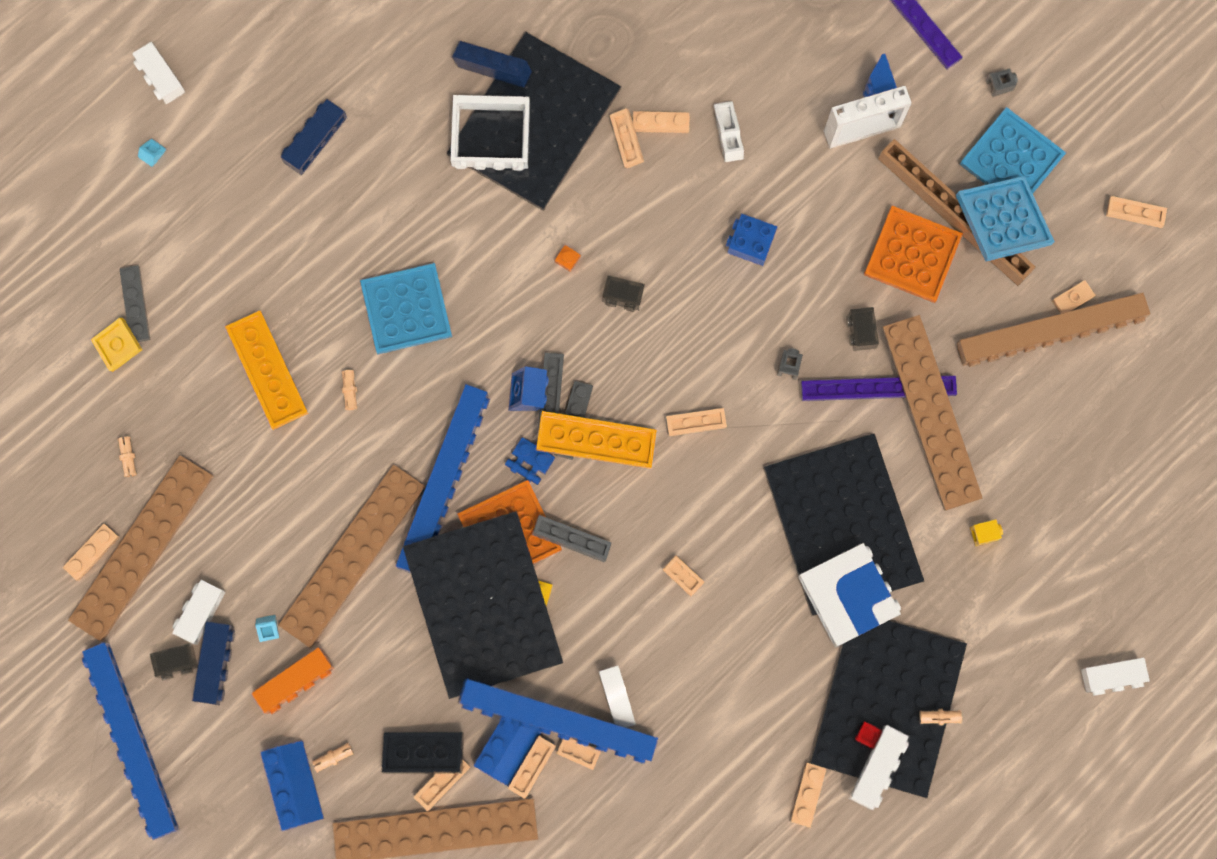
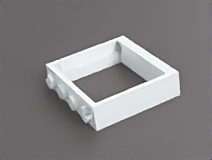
[824,86,911,148]
[451,95,530,171]

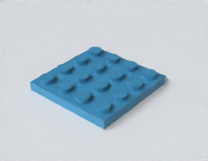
[959,107,1066,193]
[956,176,1055,262]
[360,263,452,355]

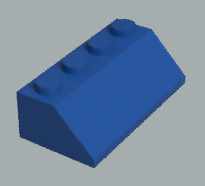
[474,720,541,787]
[260,741,324,831]

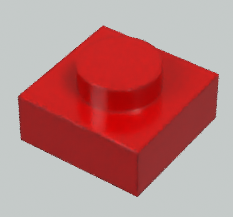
[855,722,883,749]

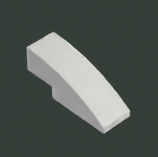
[714,101,744,162]
[599,666,636,728]

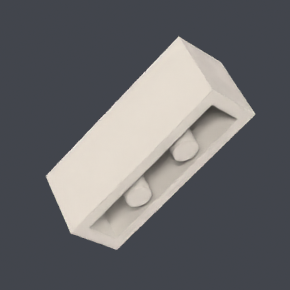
[132,42,185,104]
[173,580,226,645]
[1081,658,1150,696]

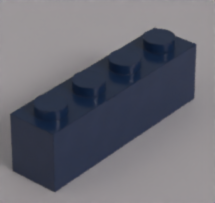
[452,41,532,87]
[281,99,347,176]
[192,622,235,706]

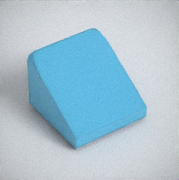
[138,138,166,167]
[255,615,279,642]

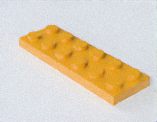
[225,310,309,430]
[536,411,657,469]

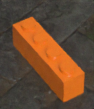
[251,647,334,715]

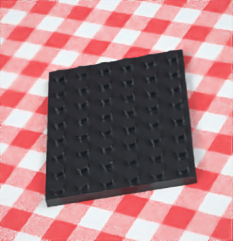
[447,32,621,211]
[763,433,924,616]
[403,511,563,699]
[810,621,967,799]

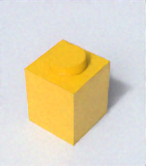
[970,520,1003,547]

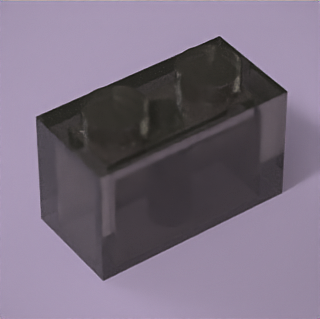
[602,275,645,312]
[846,307,879,351]
[150,643,198,681]

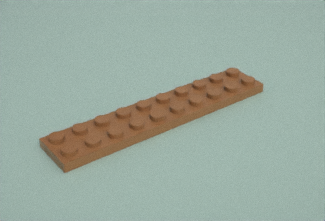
[882,315,983,511]
[68,455,214,642]
[278,465,426,648]
[333,799,538,859]

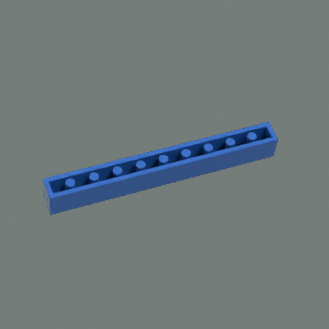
[396,384,490,573]
[82,642,180,840]
[457,679,658,764]

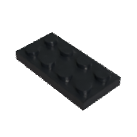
[381,732,464,774]

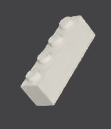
[849,725,909,810]

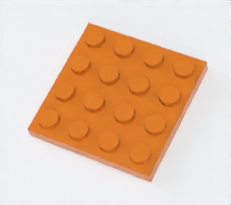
[864,206,963,303]
[458,480,562,565]

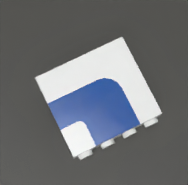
[798,543,901,648]

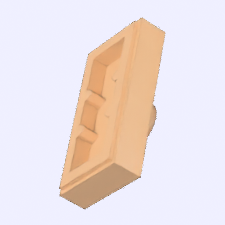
[1052,280,1096,314]
[662,556,705,597]
[556,738,601,770]

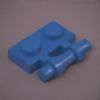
[505,437,555,485]

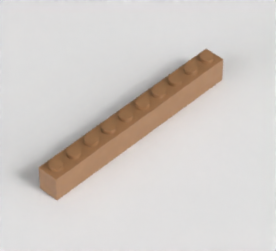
[879,139,1036,286]
[956,293,1150,367]

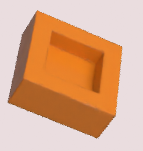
[555,245,581,272]

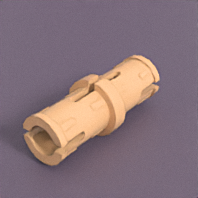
[342,370,357,410]
[118,436,137,477]
[920,709,962,725]
[312,743,354,773]

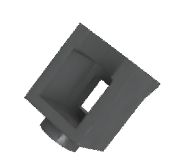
[986,68,1018,97]
[777,348,803,380]

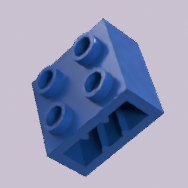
[726,214,778,266]

